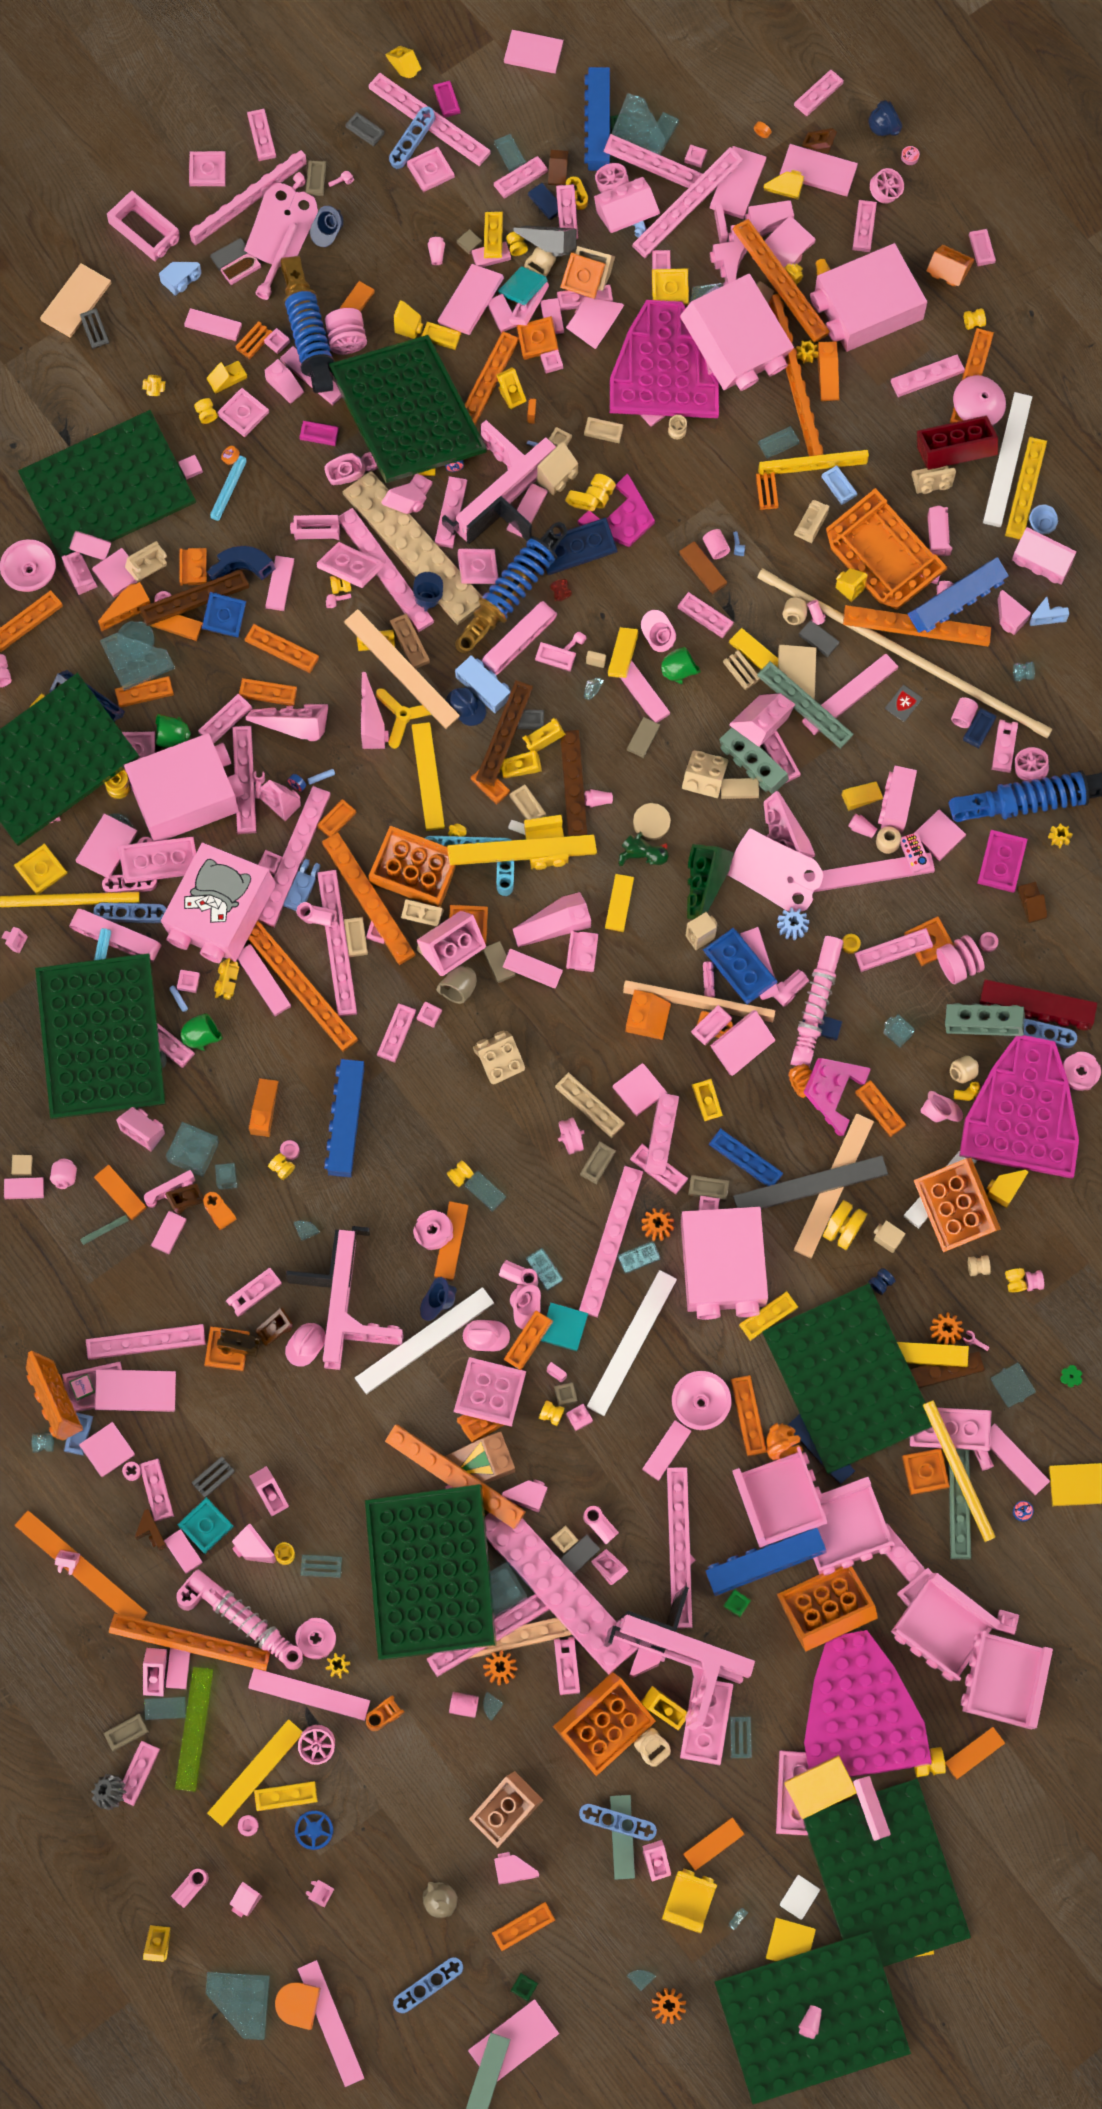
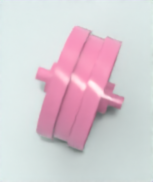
[595,163,629,193]
[870,168,904,204]
[1015,747,1049,782]
[558,1117,585,1155]
[298,1725,335,1764]

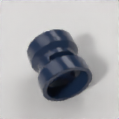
[868,1268,896,1295]

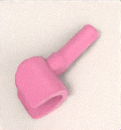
[328,171,354,187]
[292,172,306,191]
[326,594,351,608]
[564,632,586,650]
[253,771,265,799]
[963,1331,989,1351]

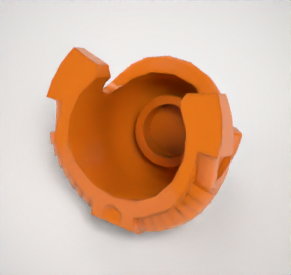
[767,1423,803,1460]

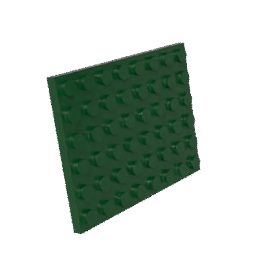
[328,335,487,483]
[18,410,196,563]
[0,673,140,846]
[35,953,166,1119]
[762,1283,933,1475]
[365,1484,497,1661]
[803,1778,971,1967]
[714,1931,911,2105]

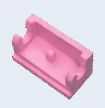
[62,552,97,595]

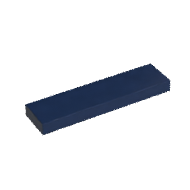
[788,1414,855,1485]

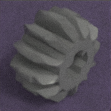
[91,1774,127,1810]

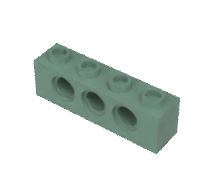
[719,728,789,794]
[945,1003,1025,1036]

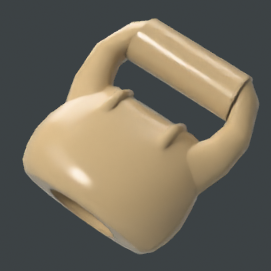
[524,247,556,276]
[634,1728,671,1767]

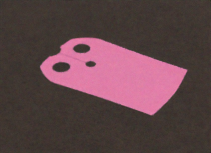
[244,183,318,267]
[727,828,824,912]

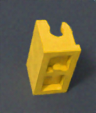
[522,718,566,752]

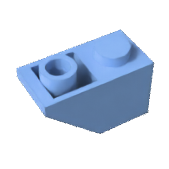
[159,262,201,296]

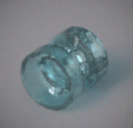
[1013,662,1035,681]
[31,1432,54,1453]

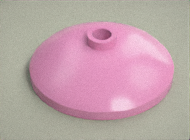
[953,375,1006,425]
[0,540,56,592]
[672,1371,731,1430]

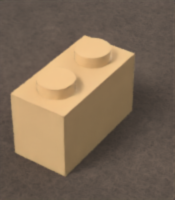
[685,912,717,950]

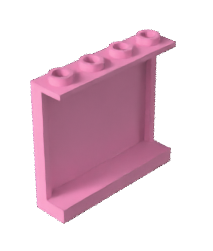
[732,1447,829,1547]
[813,1477,894,1575]
[891,1573,1000,1681]
[961,1630,1053,1730]

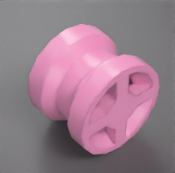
[1024,1270,1044,1291]

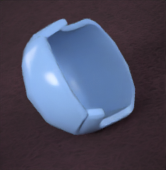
[1029,504,1058,535]

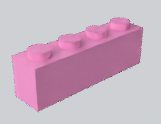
[644,1092,679,1175]

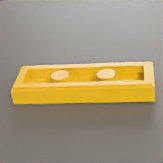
[484,212,503,258]
[608,627,639,678]
[729,628,778,670]
[605,874,634,932]
[739,1292,798,1341]
[254,1781,318,1811]

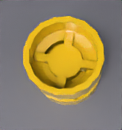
[585,474,616,509]
[105,769,131,799]
[914,1747,946,1777]

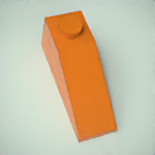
[817,341,839,401]
[98,582,151,631]
[249,1078,279,1137]

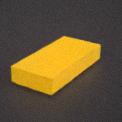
[421,322,461,350]

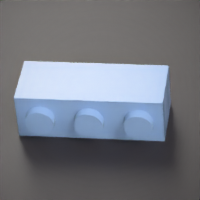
[455,656,511,713]

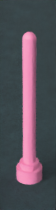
[255,223,297,300]

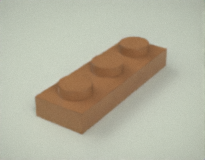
[390,613,430,669]

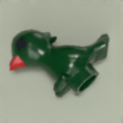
[618,831,669,866]

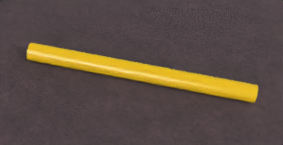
[0,892,140,907]
[923,1400,996,1542]

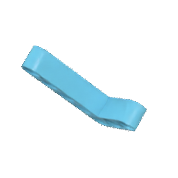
[425,836,514,896]

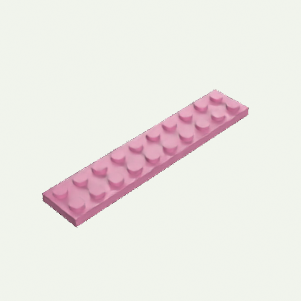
[485,1513,639,1675]

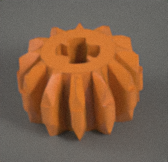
[789,1064,812,1098]
[642,1208,674,1241]
[930,1312,964,1345]
[483,1650,517,1686]
[651,1988,686,2024]

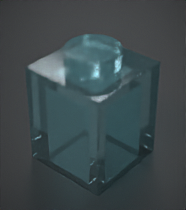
[883,1014,915,1048]
[215,1163,238,1189]

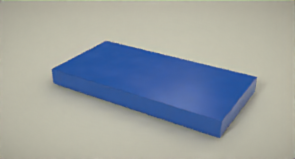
[703,927,778,1005]

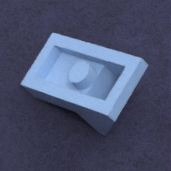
[1030,597,1069,626]

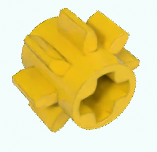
[784,263,803,285]
[796,340,818,364]
[142,375,165,396]
[1048,823,1073,848]
[325,1653,350,1679]

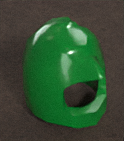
[661,647,701,684]
[155,714,191,748]
[181,1013,223,1051]

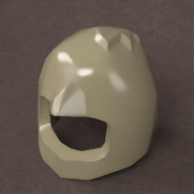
[436,966,477,1004]
[423,1882,458,1918]

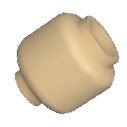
[783,597,808,625]
[876,826,901,854]
[950,1056,979,1083]

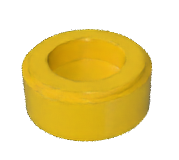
[842,934,861,954]

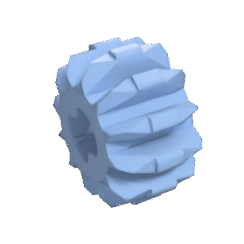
[777,907,809,941]

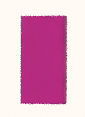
[433,81,460,118]
[300,421,339,446]

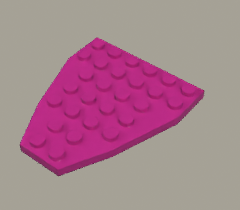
[610,300,719,418]
[959,1035,1079,1178]
[804,1630,932,1778]

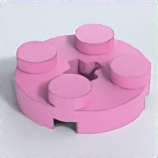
[1063,1052,1101,1091]
[413,1210,453,1250]
[296,1618,336,1659]

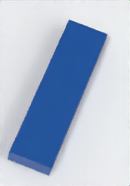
[709,1128,783,1187]

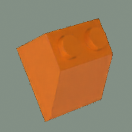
[927,244,975,286]
[625,989,671,1040]

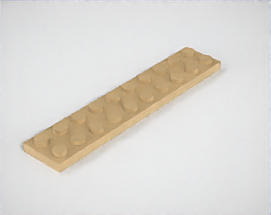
[343,471,482,625]

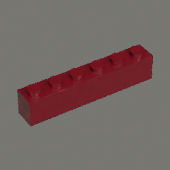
[979,979,1097,1030]

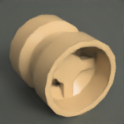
[668,415,687,440]
[968,1255,990,1276]

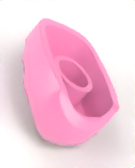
[325,453,366,485]

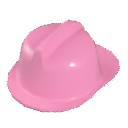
[641,610,676,652]
[921,1091,963,1122]
[510,1285,541,1329]
[463,1320,510,1351]
[285,1323,326,1366]

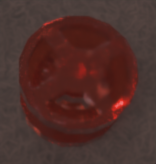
[550,579,572,601]

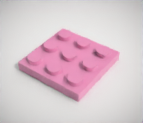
[454,1357,526,1427]

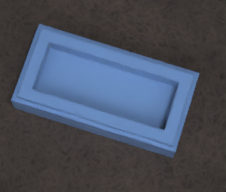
[64,1413,93,1456]

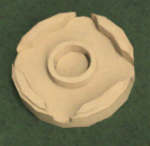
[633,803,671,840]

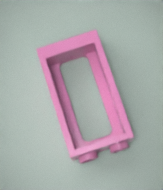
[107,191,180,261]

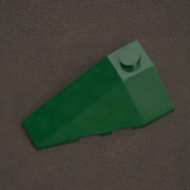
[687,844,734,920]

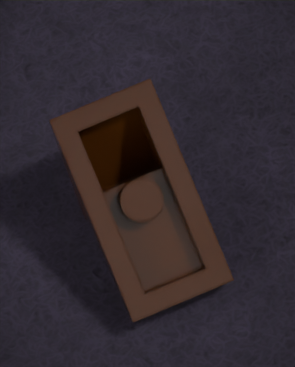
[801,128,837,155]
[548,150,569,186]
[1017,882,1047,923]
[165,1183,204,1215]
[255,1308,293,1346]
[135,1509,167,1550]

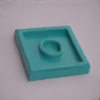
[498,266,548,306]
[541,1303,588,1352]
[177,1497,234,1554]

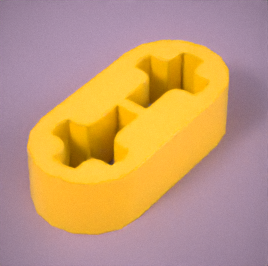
[566,176,588,210]
[565,490,599,511]

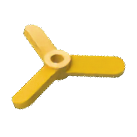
[376,689,432,749]

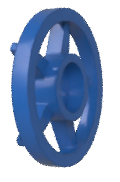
[295,1811,333,1850]

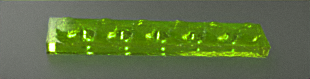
[175,1667,214,1792]

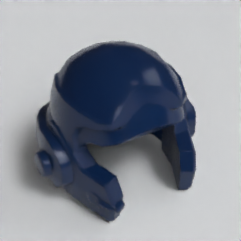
[868,100,903,137]

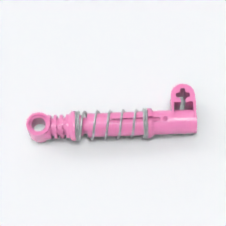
[791,936,843,1068]
[176,1569,303,1670]

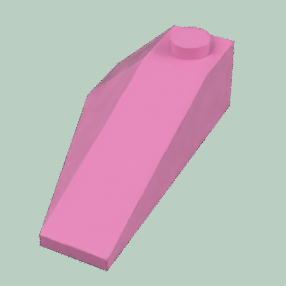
[257,780,301,821]
[764,791,815,858]
[513,892,591,947]

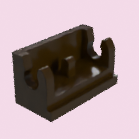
[217,1329,261,1357]

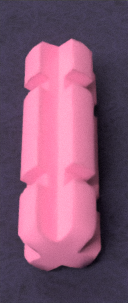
[703,961,715,998]

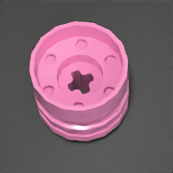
[325,308,367,354]
[936,935,985,984]

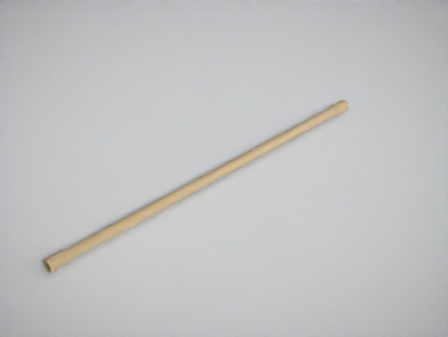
[757,568,1053,738]

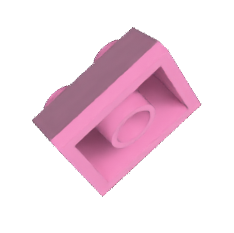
[116,1107,165,1152]

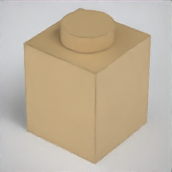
[874,1220,906,1253]

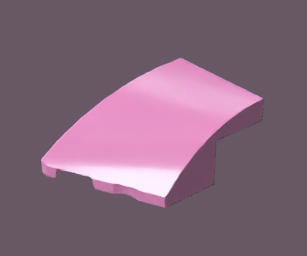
[752,216,816,267]
[566,297,624,349]

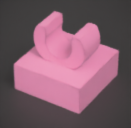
[2,927,28,953]
[566,1404,593,1431]
[55,1550,80,1575]
[994,1610,1019,1635]
[306,1880,334,1908]

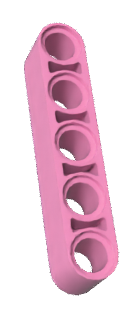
[482,601,557,675]
[69,909,162,963]

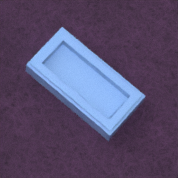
[821,466,857,505]

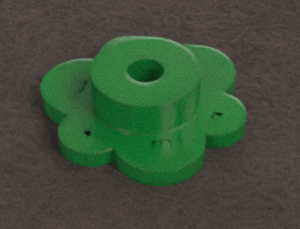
[1060,1365,1082,1388]

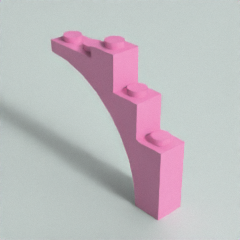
[710,200,794,286]

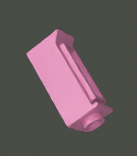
[928,506,952,556]
[290,515,340,541]

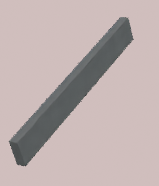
[733,1156,888,1209]

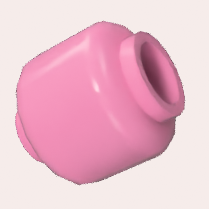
[50,1159,77,1189]

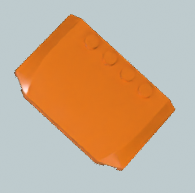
[826,488,947,610]

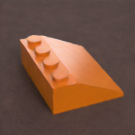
[369,826,456,908]
[914,1158,1001,1252]
[26,1351,83,1441]
[777,1566,878,1652]
[553,1672,656,1776]

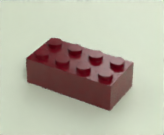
[917,415,998,470]

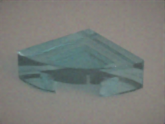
[584,678,603,700]
[293,1221,319,1241]
[483,1692,504,1721]
[729,1908,748,1930]
[627,1970,656,1991]

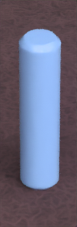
[307,769,335,784]
[169,986,188,1012]

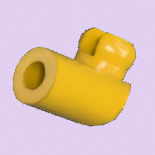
[953,1082,980,1101]

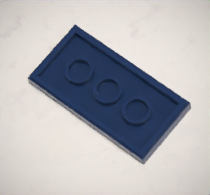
[546,518,618,575]

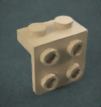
[911,466,956,494]
[682,751,728,798]
[473,1031,525,1084]

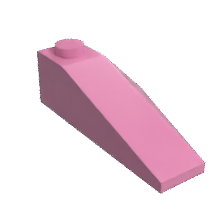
[361,672,389,749]
[246,704,328,741]

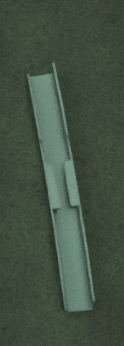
[80,1215,129,1245]

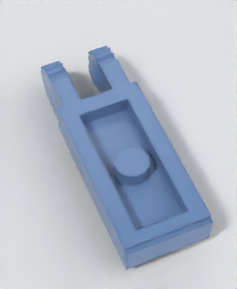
[283,859,320,911]

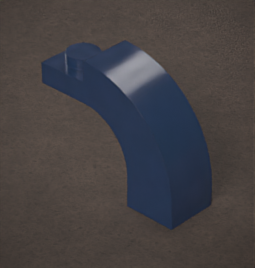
[207,546,276,581]

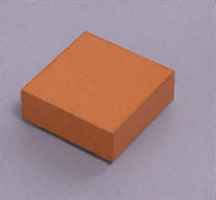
[527,399,536,424]

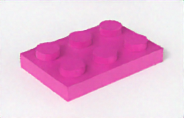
[977,830,1028,893]

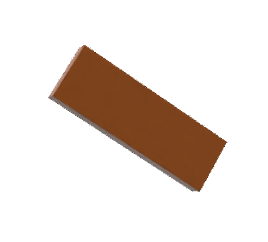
[679,541,727,594]

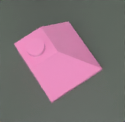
[232,1524,276,1563]

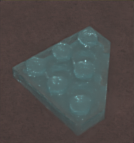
[611,94,666,155]
[100,633,175,691]
[206,1972,270,2040]

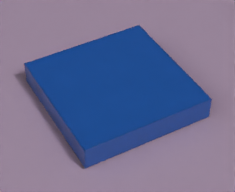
[202,592,246,638]

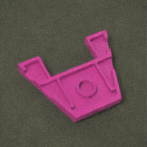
[578,474,655,547]
[804,1058,871,1136]

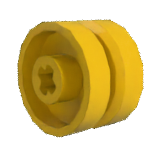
[823,1200,868,1250]

